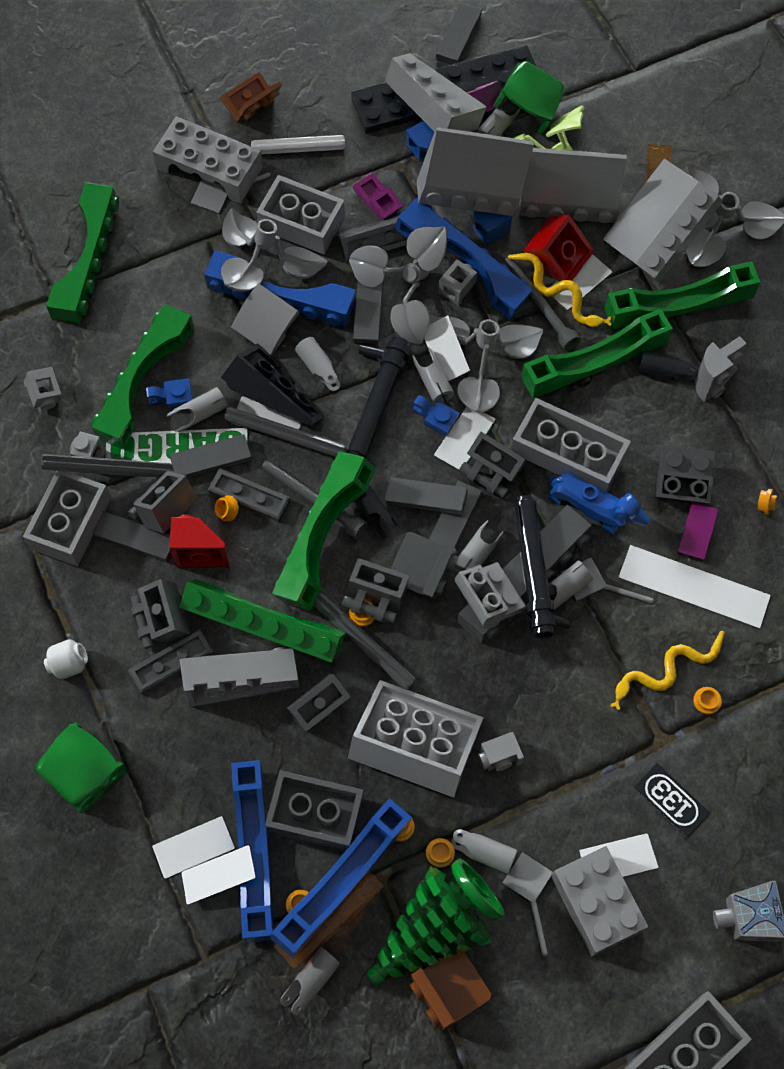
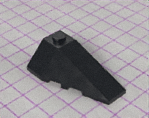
[221,344,324,426]

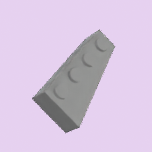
[385,53,486,132]
[180,647,300,707]

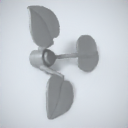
[683,165,784,268]
[221,208,328,292]
[349,227,447,344]
[430,315,543,413]

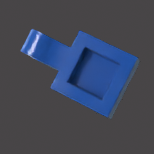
[146,378,192,409]
[413,395,460,437]

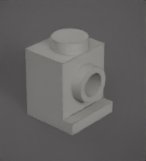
[439,260,477,306]
[24,367,61,410]
[70,431,106,458]
[478,732,524,771]

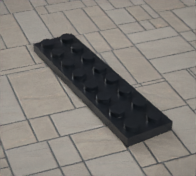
[351,45,537,134]

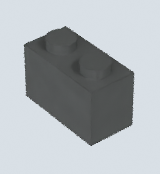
[287,674,351,732]

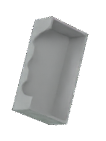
[153,116,263,204]

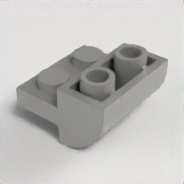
[695,336,747,402]
[455,562,526,628]

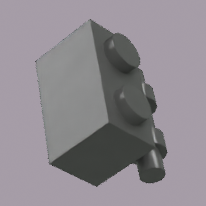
[459,431,527,498]
[128,471,197,533]
[342,558,410,623]
[130,579,191,649]

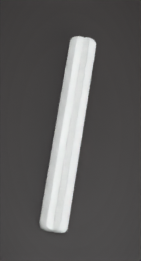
[251,135,345,154]

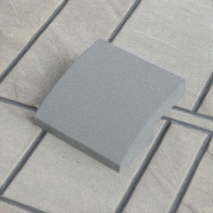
[231,283,299,355]

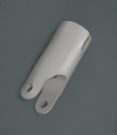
[476,98,521,136]
[295,337,340,391]
[412,347,454,404]
[167,387,228,432]
[454,520,504,573]
[548,560,593,610]
[451,829,517,874]
[280,947,340,1015]

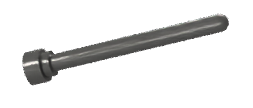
[505,257,581,351]
[262,461,368,540]

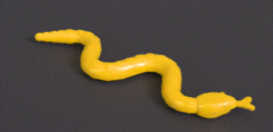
[508,253,612,327]
[610,631,725,710]

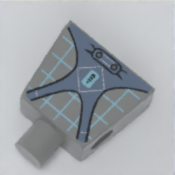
[713,881,784,942]

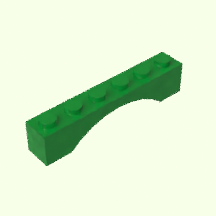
[46,182,119,324]
[605,261,760,330]
[91,304,194,450]
[522,309,673,399]
[272,451,376,611]
[179,579,347,663]

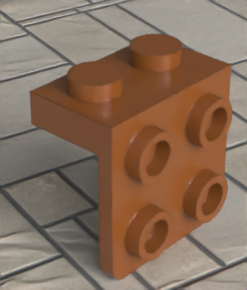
[220,72,282,122]
[409,948,491,1031]

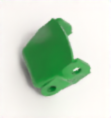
[493,61,565,135]
[34,722,127,813]

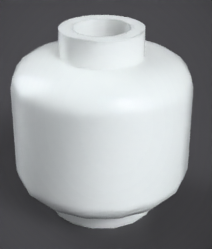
[44,639,88,679]

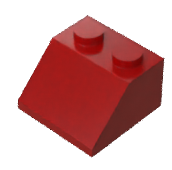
[523,215,594,282]
[170,515,230,568]

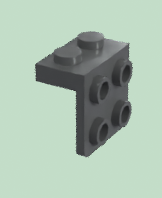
[391,532,458,601]

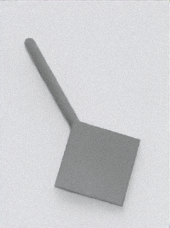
[191,172,271,214]
[561,558,654,603]
[503,852,553,956]

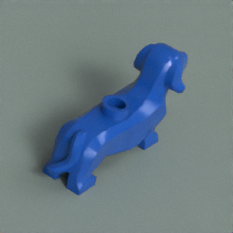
[547,472,650,535]

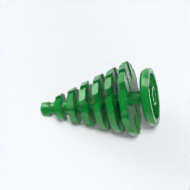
[367,858,505,985]

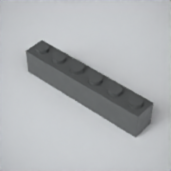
[458,505,591,644]

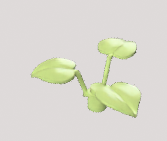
[514,106,585,151]

